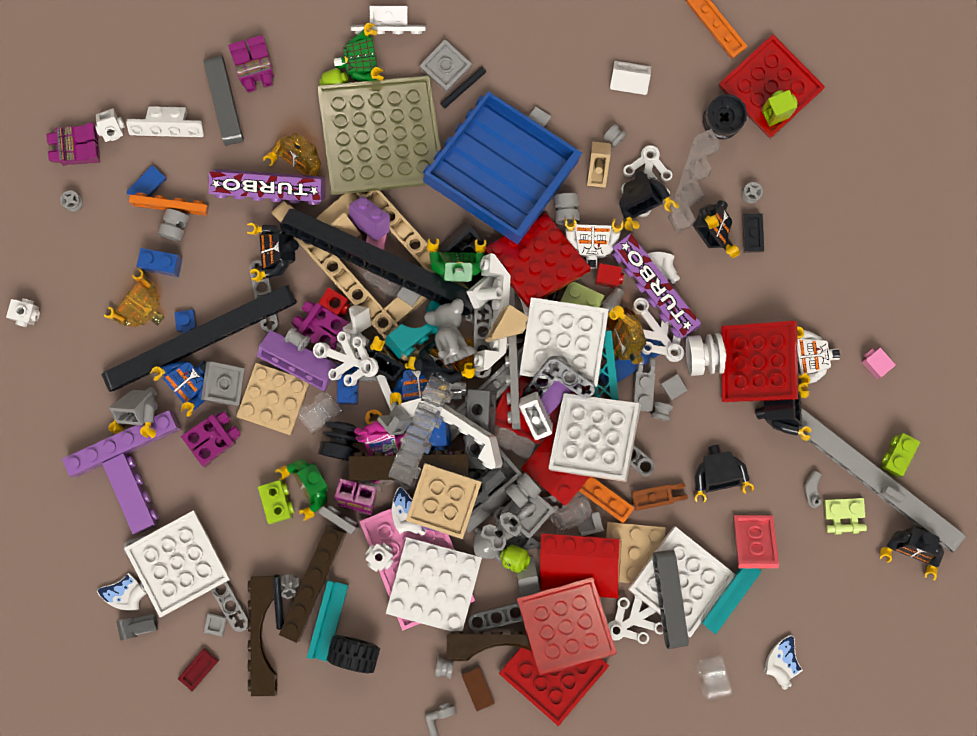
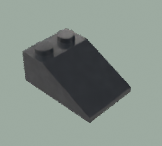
[438,222,488,287]

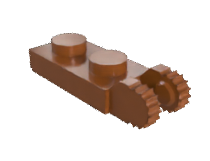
[631,483,688,511]

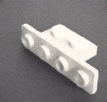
[351,6,426,34]
[126,106,204,137]

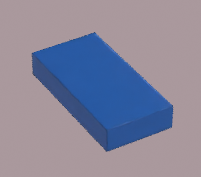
[126,165,167,197]

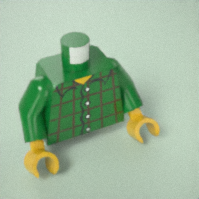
[334,23,384,82]
[427,238,486,282]

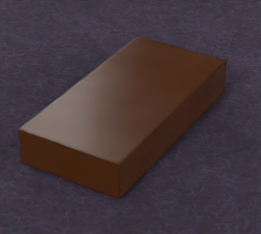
[461,667,495,711]

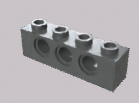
[463,389,497,470]

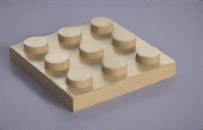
[236,363,310,436]
[406,463,482,539]
[606,522,666,583]

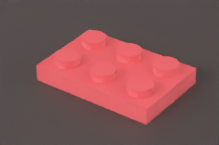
[733,515,779,568]

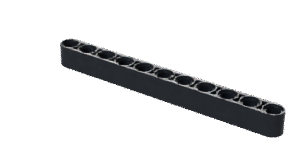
[280,209,474,316]
[101,285,297,392]

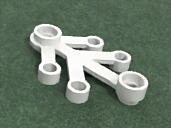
[621,145,672,217]
[630,298,684,362]
[313,331,378,386]
[608,595,663,644]

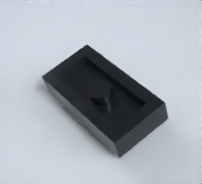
[743,214,764,253]

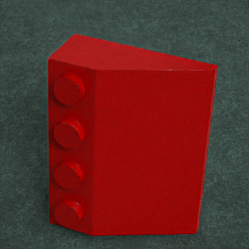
[521,426,590,506]
[540,534,622,599]

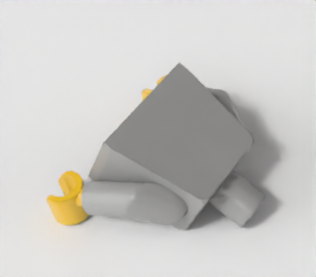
[108,387,158,438]

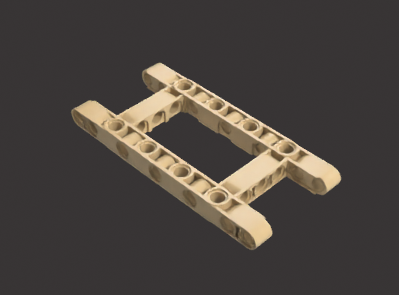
[271,190,468,362]

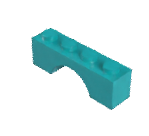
[385,301,441,359]

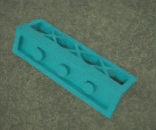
[594,330,619,400]
[701,568,762,634]
[307,580,349,662]

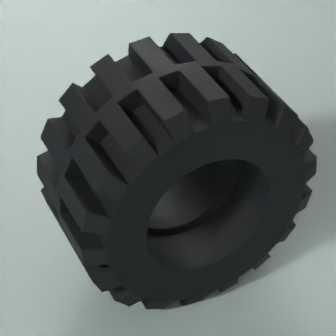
[326,635,380,674]

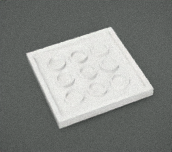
[519,298,609,387]
[548,393,641,482]
[124,510,231,618]
[628,526,736,638]
[386,537,482,632]

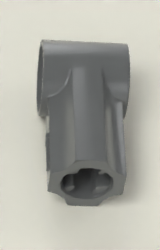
[116,614,158,641]

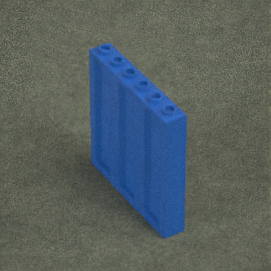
[423,91,582,244]

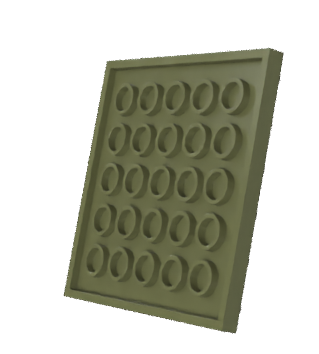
[317,76,441,195]

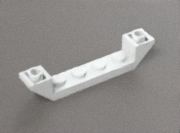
[474,253,511,372]
[400,396,503,469]

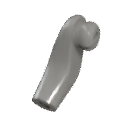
[804,470,822,508]

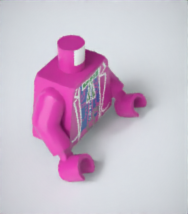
[355,421,408,484]

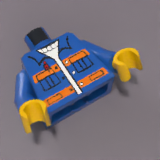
[150,361,206,417]
[390,369,450,405]

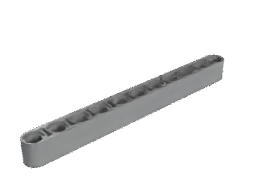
[799,408,966,553]

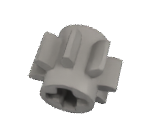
[447,381,467,401]
[281,574,301,599]

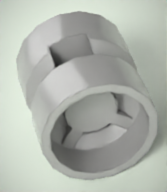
[554,193,580,225]
[157,208,190,242]
[505,473,541,510]

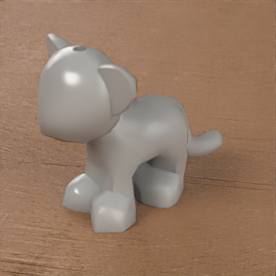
[424,299,476,365]
[473,503,536,562]

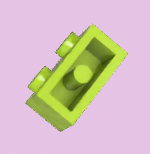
[762,90,798,127]
[880,433,920,477]
[258,480,295,524]

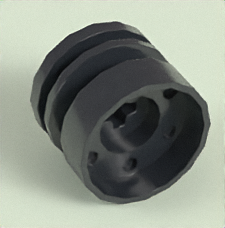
[702,94,747,140]
[318,421,362,461]

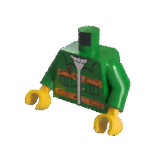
[275,459,328,521]

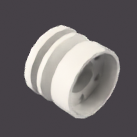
[686,333,726,376]

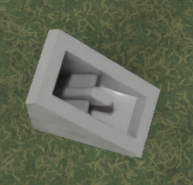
[517,556,540,597]

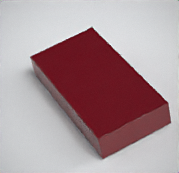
[178,648,219,691]

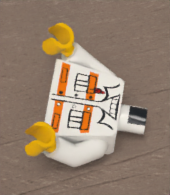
[564,217,624,269]
[797,327,840,387]

